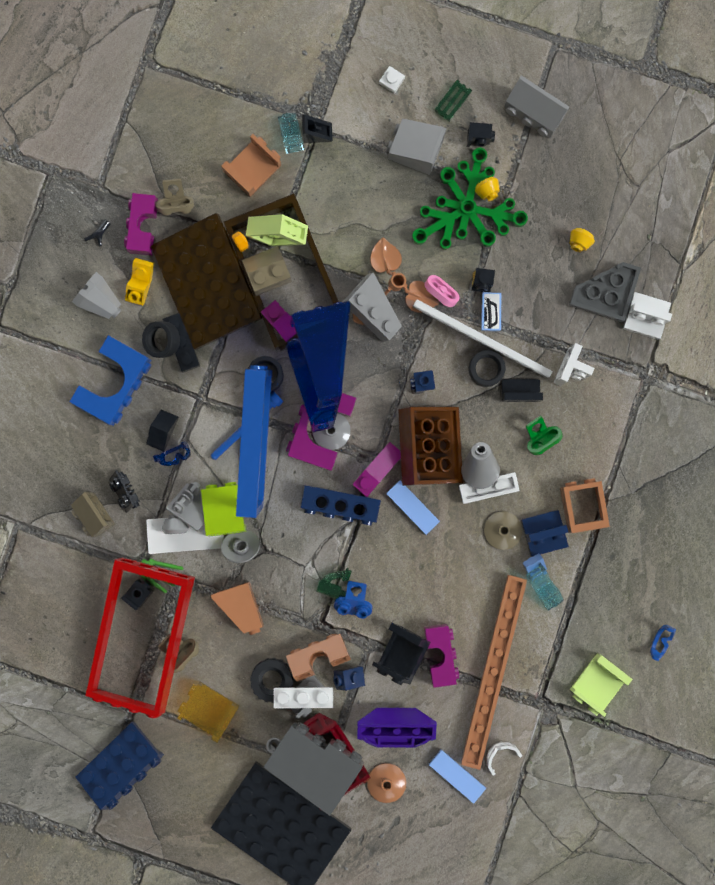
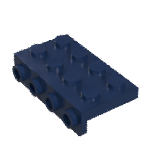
[75,722,164,810]

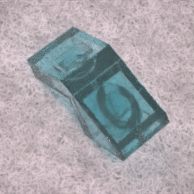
[278,113,305,154]
[526,565,564,611]

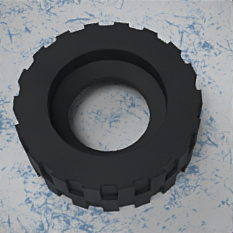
[250,658,294,703]

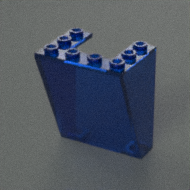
[287,301,350,433]

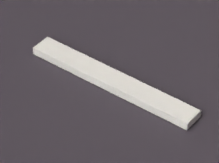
[413,300,553,378]

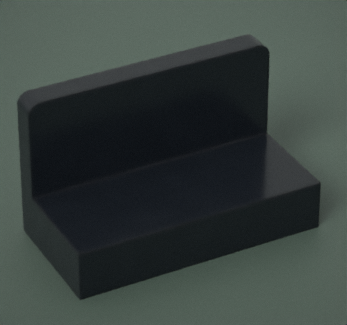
[502,379,543,402]

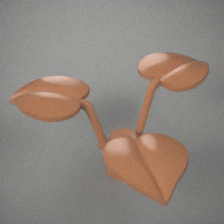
[353,238,440,325]

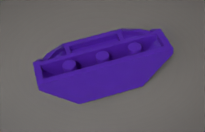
[357,708,437,748]

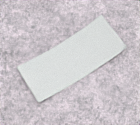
[146,518,224,554]

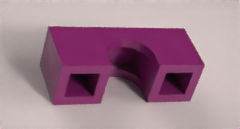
[124,193,158,256]
[424,624,459,688]

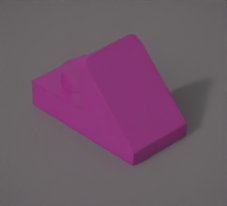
[261,300,301,342]

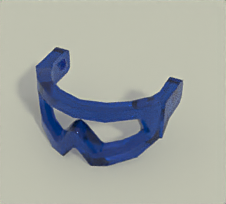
[153,441,191,466]

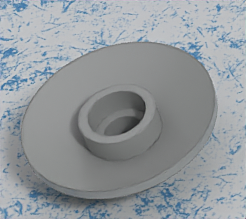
[312,412,350,450]
[221,530,260,563]

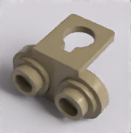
[156,179,194,216]
[158,633,199,673]

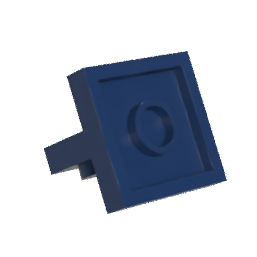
[521,510,569,557]

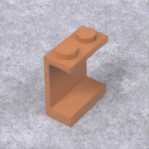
[221,134,281,197]

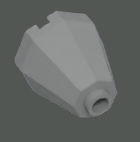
[72,272,121,319]

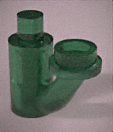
[316,568,352,599]

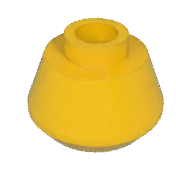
[475,177,500,201]
[569,228,595,252]

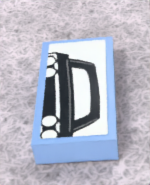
[481,292,501,331]

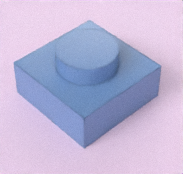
[523,553,547,579]

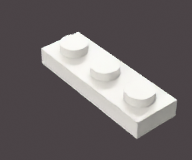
[459,472,520,504]
[274,687,333,708]

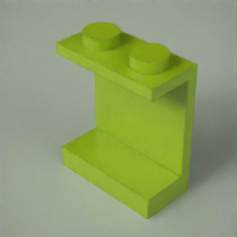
[201,482,247,537]

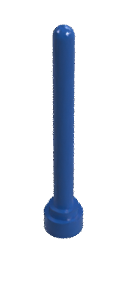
[211,391,284,460]

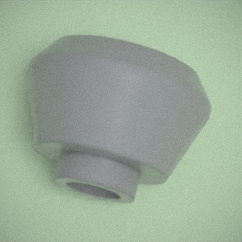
[162,514,189,534]

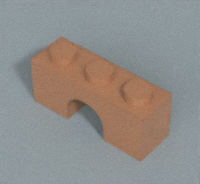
[286,634,351,682]

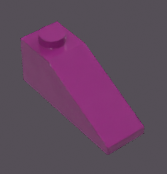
[352,442,401,497]

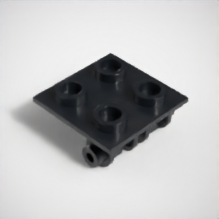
[109,470,140,513]

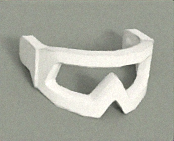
[486,742,522,776]

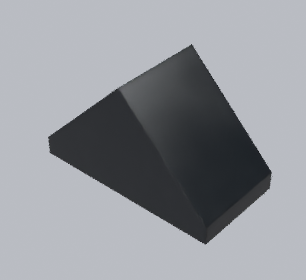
[302,114,333,143]
[146,409,179,452]

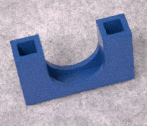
[70,335,152,426]

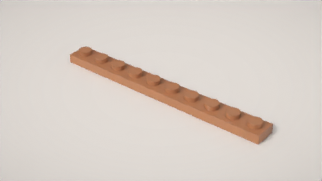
[461,575,527,770]

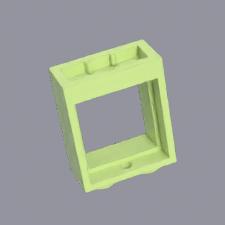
[246,214,308,246]

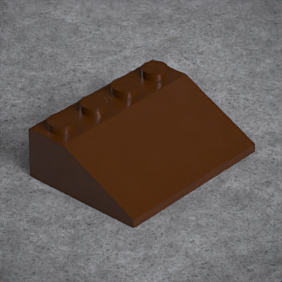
[398,407,463,486]

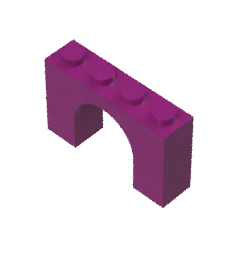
[286,383,357,471]

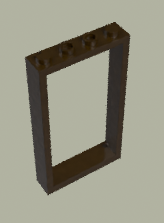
[223,193,346,351]

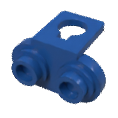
[334,581,373,619]

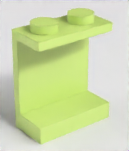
[570,653,633,717]

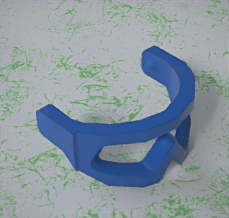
[650,624,676,661]

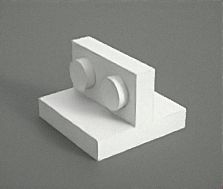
[623,292,672,340]
[554,343,595,386]

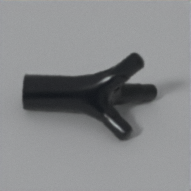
[84,219,111,246]

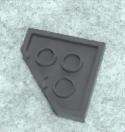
[569,262,641,323]

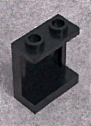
[372,622,431,685]

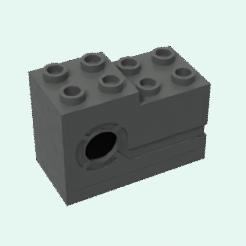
[264,722,364,816]

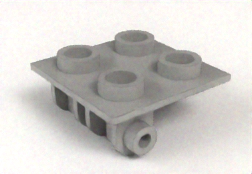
[166,482,204,531]

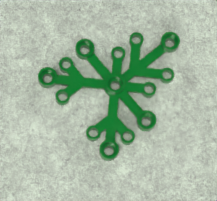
[412,147,528,250]

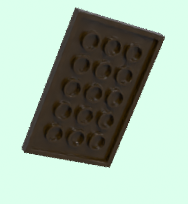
[151,213,263,350]

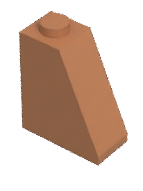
[211,581,264,635]

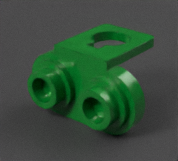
[526,416,563,455]

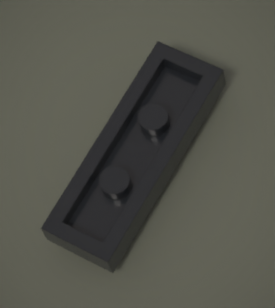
[162,313,200,373]

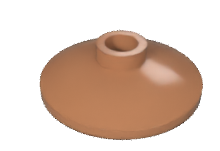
[367,763,406,803]

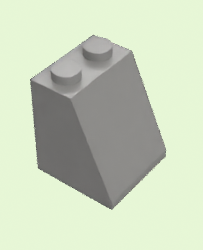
[386,119,447,175]

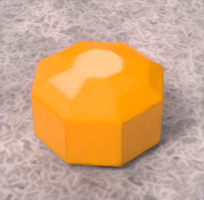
[232,231,249,252]

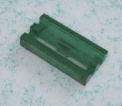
[435,79,472,122]

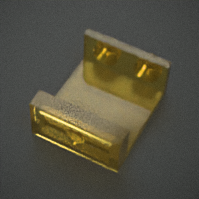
[177,682,240,743]

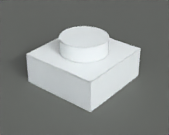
[379,66,405,94]

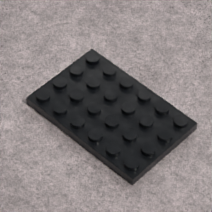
[211,761,352,885]

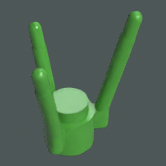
[141,558,183,593]

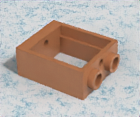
[560,478,610,533]

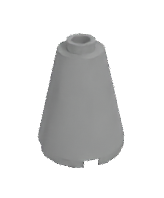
[461,442,500,489]

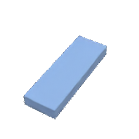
[386,480,440,535]
[429,749,486,803]

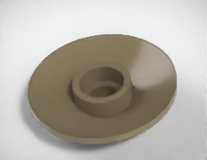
[484,511,522,550]

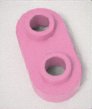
[425,275,459,307]

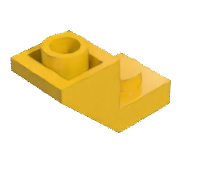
[125,258,154,306]

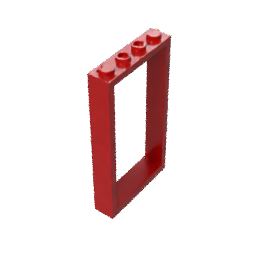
[85,557,195,718]

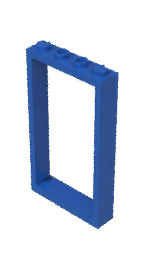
[236,365,272,518]

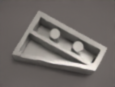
[342,272,402,342]

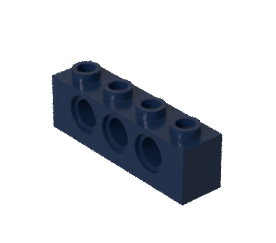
[301,485,381,526]

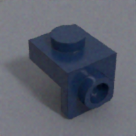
[410,370,435,394]
[333,666,366,691]

